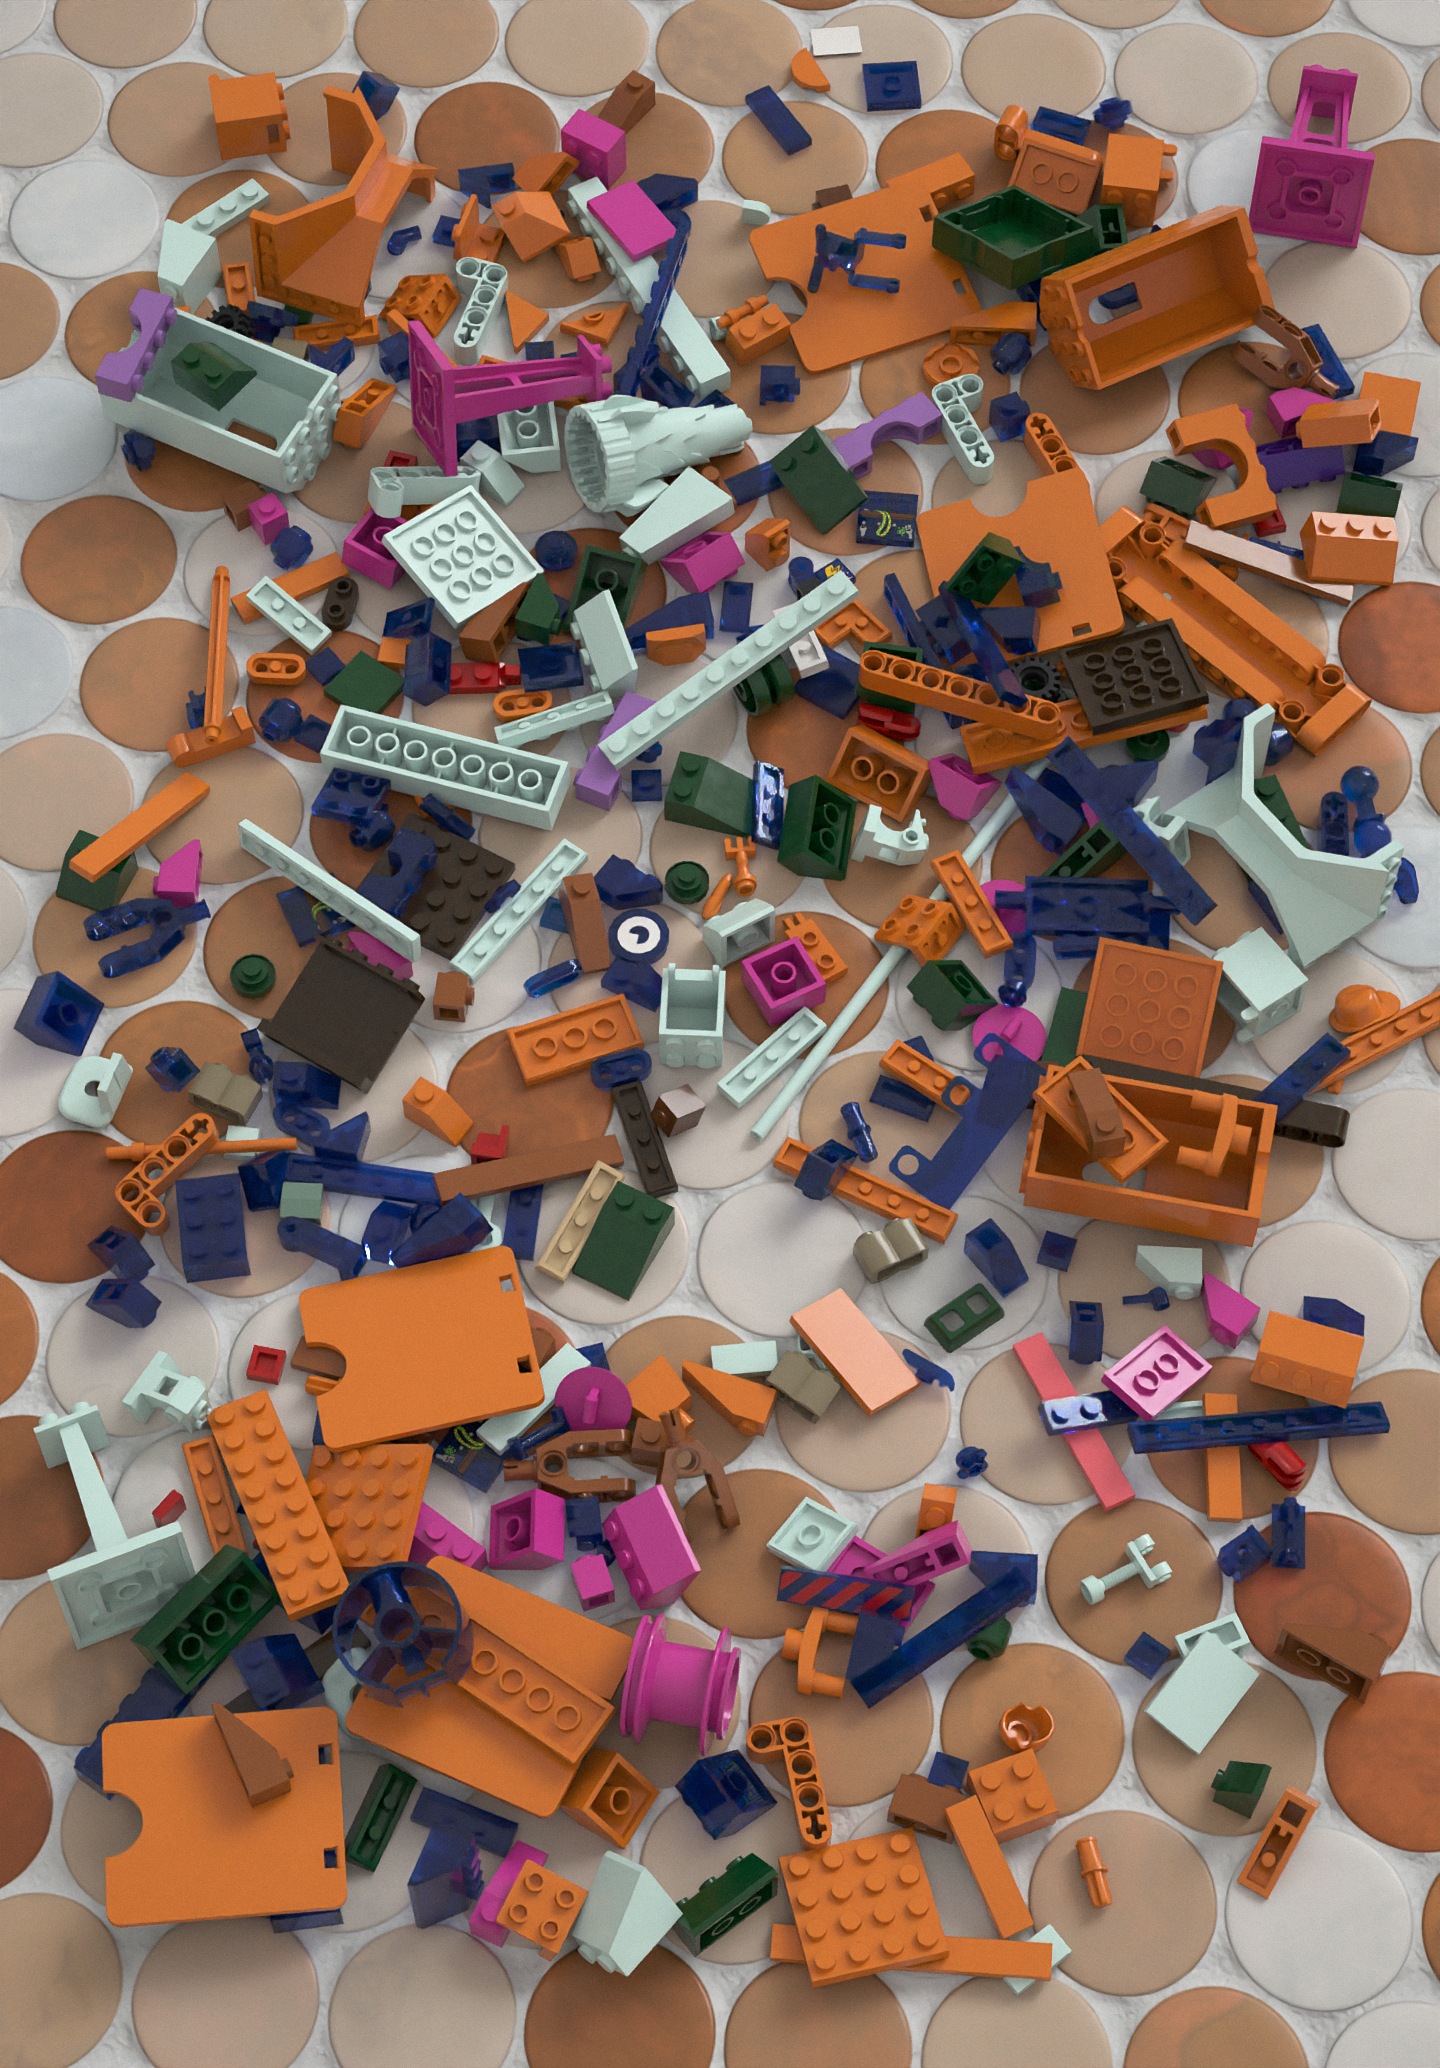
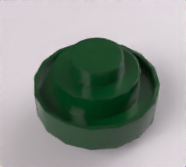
[1125,729,1170,765]
[665,861,709,904]
[230,954,277,999]

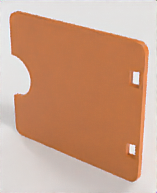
[749,179,982,375]
[916,468,1125,677]
[299,1246,545,1452]
[345,1556,634,1819]
[102,1706,347,1928]

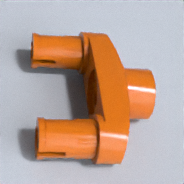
[1176,1089,1252,1178]
[781,1604,859,1699]

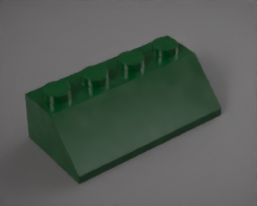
[130,1544,281,1695]

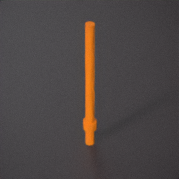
[106,1137,298,1162]

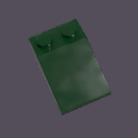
[769,425,869,535]
[563,544,648,632]
[664,751,768,839]
[572,1181,675,1301]

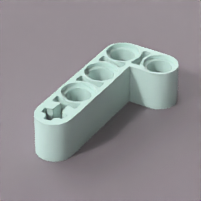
[453,257,509,365]
[931,374,994,485]
[368,466,481,518]

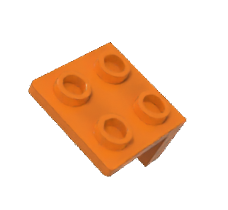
[451,194,507,263]
[379,273,462,338]
[874,894,966,968]
[496,1860,588,1961]

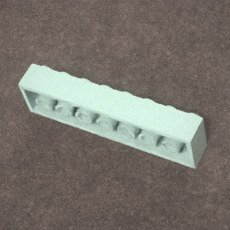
[320,705,571,831]

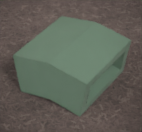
[280,1182,324,1225]

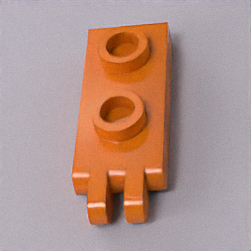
[782,912,848,985]

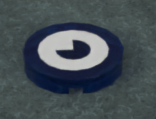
[608,909,669,966]

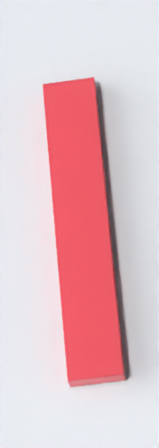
[1012,1332,1135,1512]

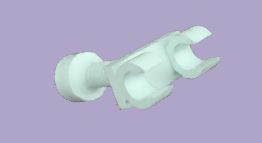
[1079,1534,1173,1605]

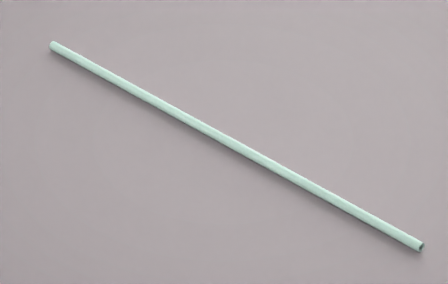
[750,593,1172,1141]

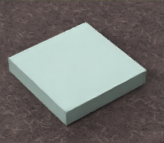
[766,1497,859,1579]

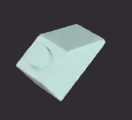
[460,440,525,507]
[1135,1245,1202,1300]

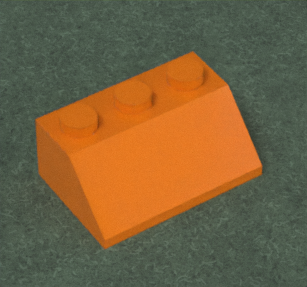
[1300,511,1399,586]
[825,724,932,823]
[1250,1310,1365,1409]

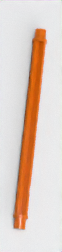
[203,566,230,745]

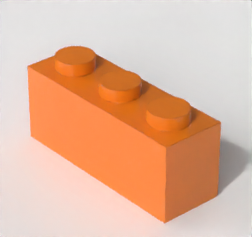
[886,152,975,214]

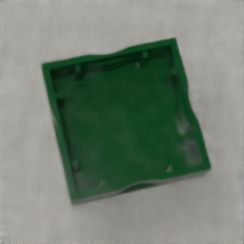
[932,185,1094,291]

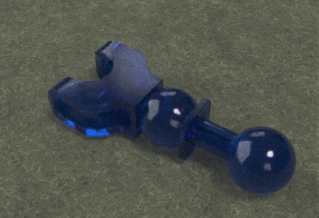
[1340,765,1419,904]

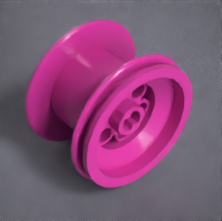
[620,1614,741,1756]

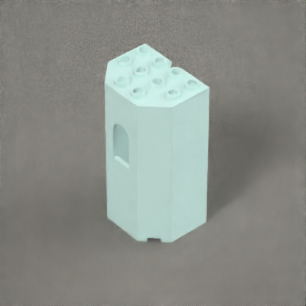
[100,307,343,493]

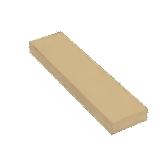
[535,1160,626,1284]

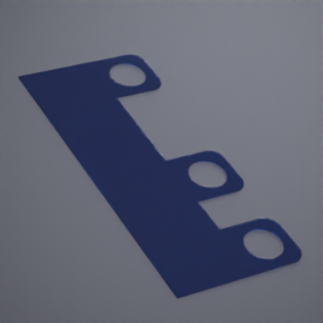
[889,1033,1047,1210]

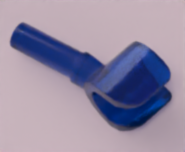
[1123,1287,1170,1311]
[596,1539,616,1567]

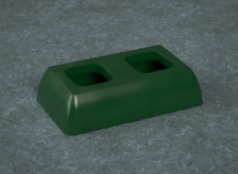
[924,1283,1005,1353]

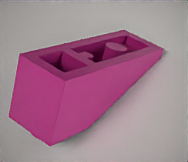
[864,1520,972,1596]
[469,1840,549,1948]

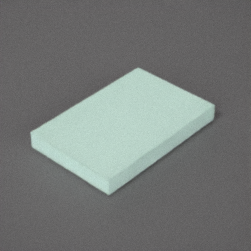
[1144,1631,1259,1755]

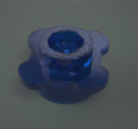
[955,1446,988,1479]

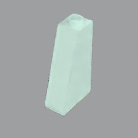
[619,466,735,565]

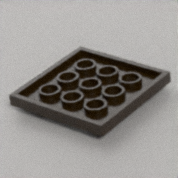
[1058,618,1209,736]
[355,812,515,961]

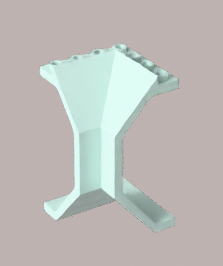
[1161,703,1405,969]

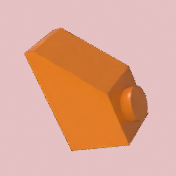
[512,152,580,197]
[554,235,601,282]
[402,1076,474,1148]

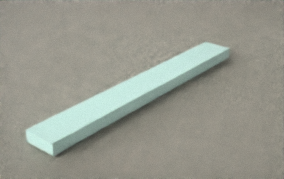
[238,819,421,963]

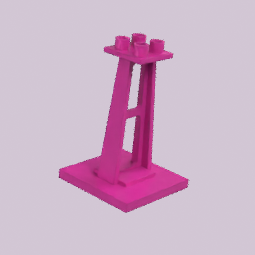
[1248,64,1375,248]
[408,320,612,477]

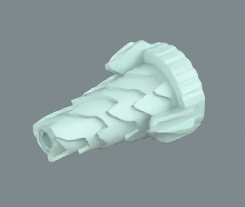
[564,395,753,517]

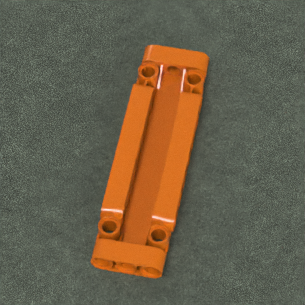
[1099,505,1372,756]

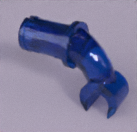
[240,1028,274,1083]

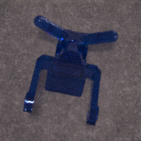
[807,224,907,293]

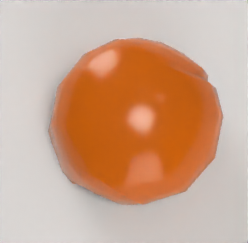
[999,1702,1055,1753]

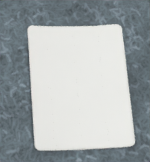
[810,26,862,56]

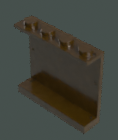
[257,933,426,1094]

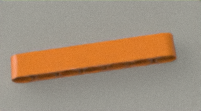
[858,650,1060,740]

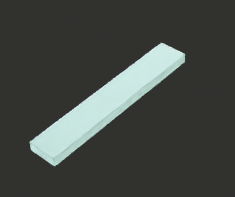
[449,838,588,985]

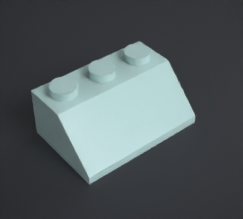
[497,382,561,473]
[570,589,638,698]

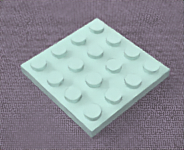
[381,485,544,629]

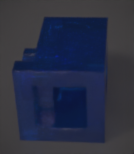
[760,365,801,406]
[565,1496,603,1552]
[1217,1525,1273,1584]

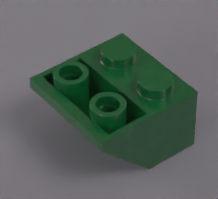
[1069,203,1128,267]
[945,532,1024,606]

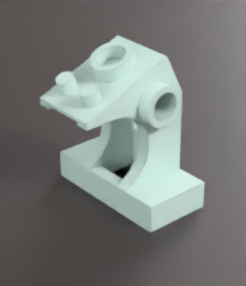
[1121,796,1191,878]
[851,804,929,866]
[122,1350,213,1434]

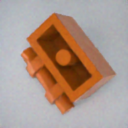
[716,294,791,366]

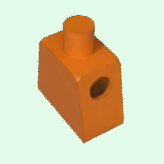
[626,1355,696,1434]

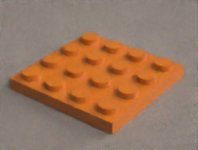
[1075,937,1224,1078]
[306,1444,434,1572]
[778,1827,949,1988]

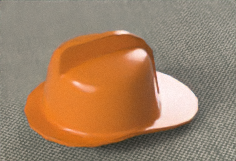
[1329,984,1400,1034]

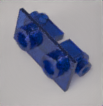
[1271,1497,1305,1569]

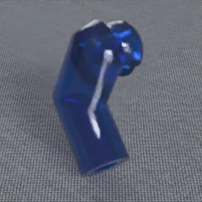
[387,225,422,256]

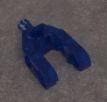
[83,898,211,978]

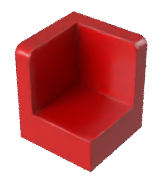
[470,1125,510,1165]

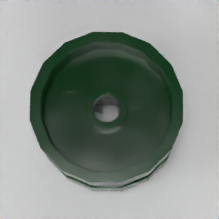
[733,654,795,717]

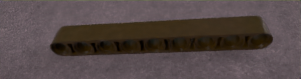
[1074,1054,1350,1148]

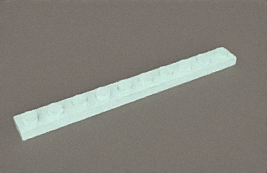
[598,570,860,770]

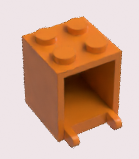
[208,72,291,160]
[1100,133,1178,228]

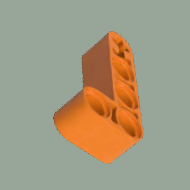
[993,105,1104,164]
[1024,413,1090,491]
[115,1113,219,1236]
[746,1717,832,1851]

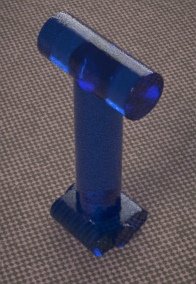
[507,1406,571,1461]

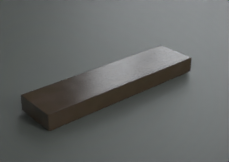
[611,1080,678,1198]

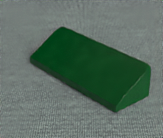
[344,1763,418,1872]

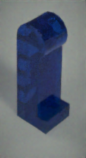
[277,1216,368,1281]

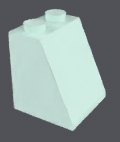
[157,219,222,315]
[572,1850,683,1977]

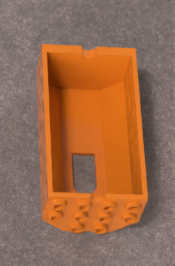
[1039,205,1275,390]
[1019,1064,1278,1247]

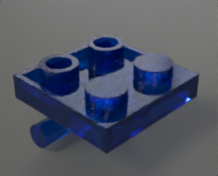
[311,767,391,828]

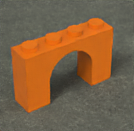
[1165,403,1277,532]

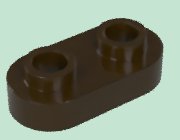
[321,577,359,632]

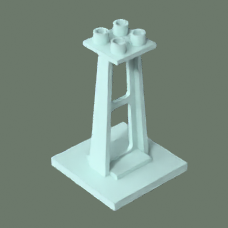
[33,1402,196,1650]

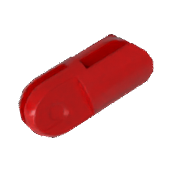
[856,702,921,742]
[1247,1427,1307,1491]

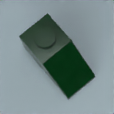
[515,573,563,645]
[1211,1761,1272,1819]

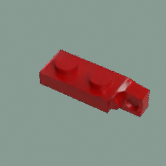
[438,662,521,695]

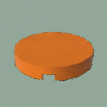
[923,342,979,388]

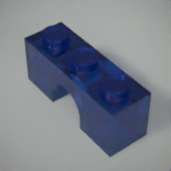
[358,826,438,918]

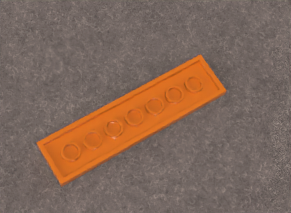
[959,698,1208,775]
[205,1389,354,1622]
[357,1561,616,1767]

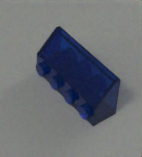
[407,1820,485,1929]

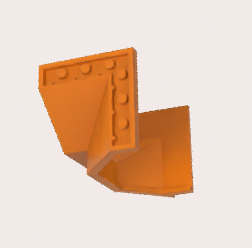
[249,86,439,327]

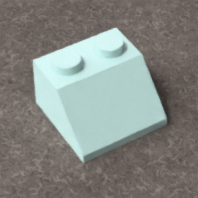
[703,898,775,968]

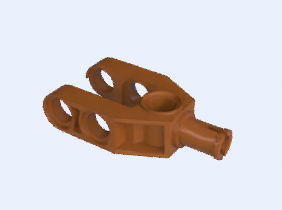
[1231,305,1340,399]
[655,1408,740,1543]
[503,1429,636,1504]

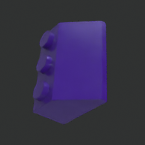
[1256,436,1346,494]

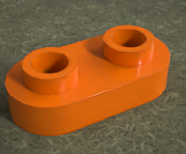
[246,653,306,685]
[493,687,553,723]

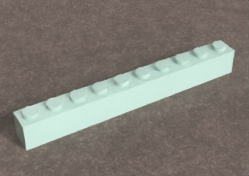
[566,177,731,401]

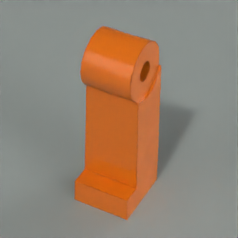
[166,706,256,768]

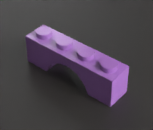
[95,288,177,402]
[833,392,943,480]
[573,691,656,811]

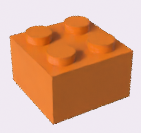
[966,1748,1058,1845]

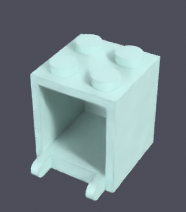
[1212,927,1308,1045]
[659,963,726,1069]

